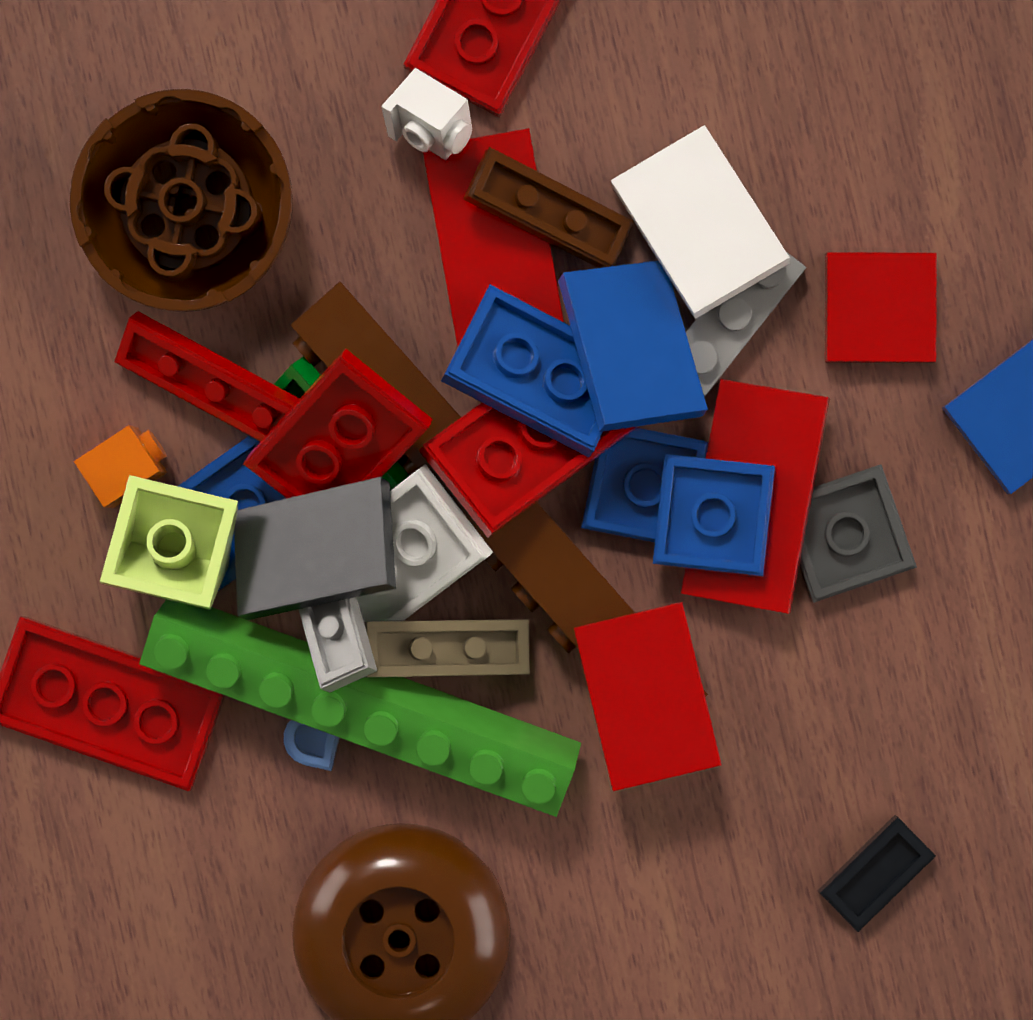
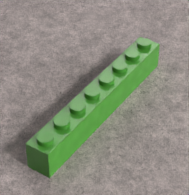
[139,599,581,817]

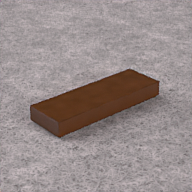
[463,147,634,268]

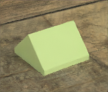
[100,475,239,610]

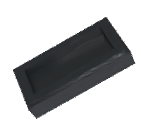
[818,815,936,932]

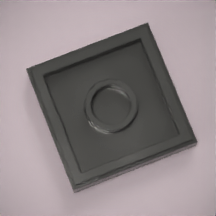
[799,464,917,603]

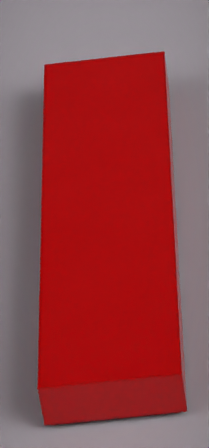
[114,311,300,441]

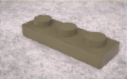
[364,619,530,677]

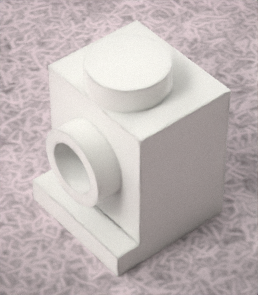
[381,68,472,160]

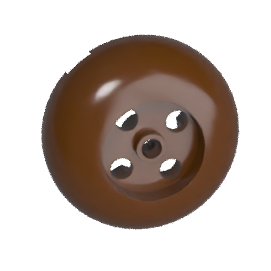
[70,89,293,312]
[292,823,510,1020]

